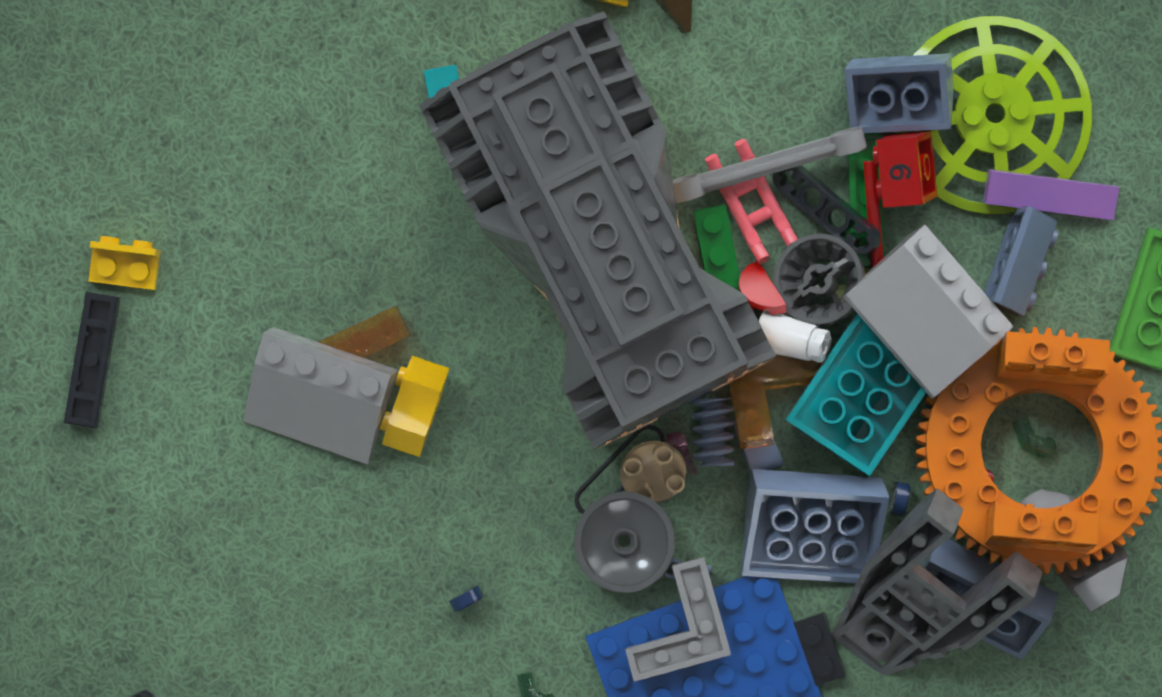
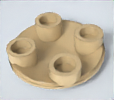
[620,441,686,502]

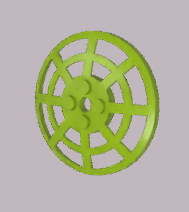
[895,16,1092,214]

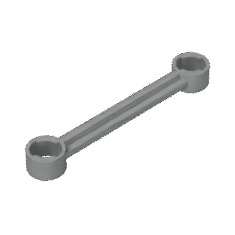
[673,127,867,203]

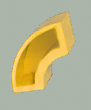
[380,355,450,457]

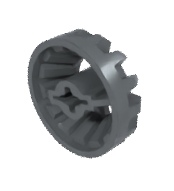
[774,234,865,326]

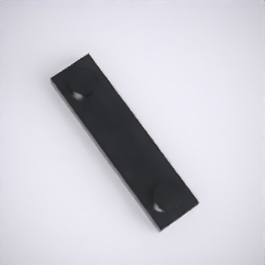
[64,292,121,429]

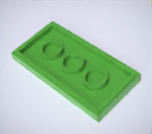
[1109,227,1162,371]

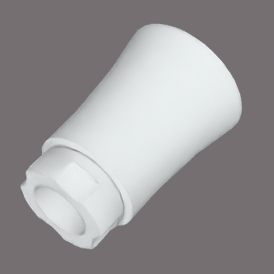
[759,310,832,362]

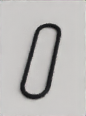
[574,424,665,514]

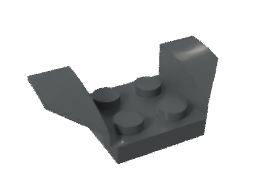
[1018,489,1129,613]

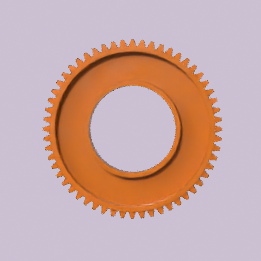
[915,327,1162,575]

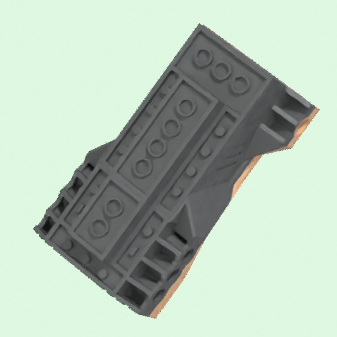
[419,11,776,450]

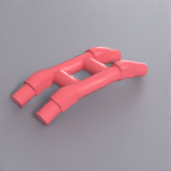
[705,139,798,264]

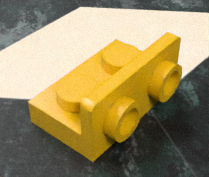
[88,236,161,290]

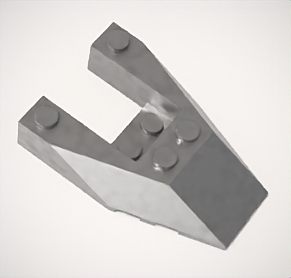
[832,488,1043,676]

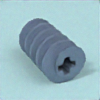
[692,398,735,466]

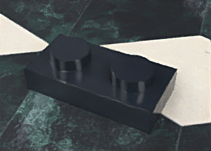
[793,611,846,686]

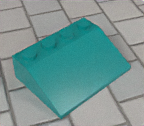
[785,313,926,477]

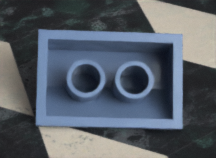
[845,53,954,133]
[984,206,1058,316]

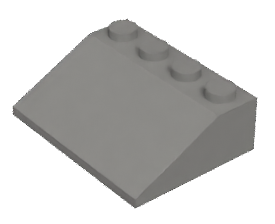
[843,225,1013,399]
[243,327,399,465]

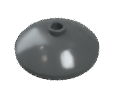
[574,491,675,592]

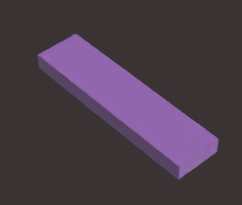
[983,169,1120,220]

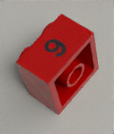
[873,130,938,208]

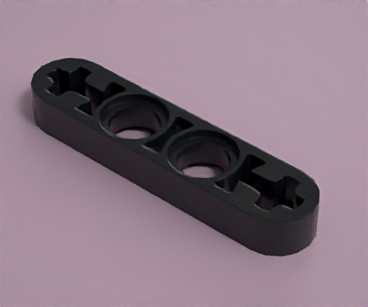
[772,165,881,255]

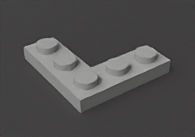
[625,556,731,682]

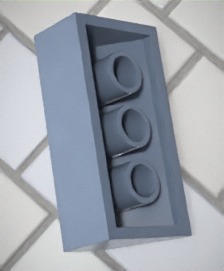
[920,539,1058,660]

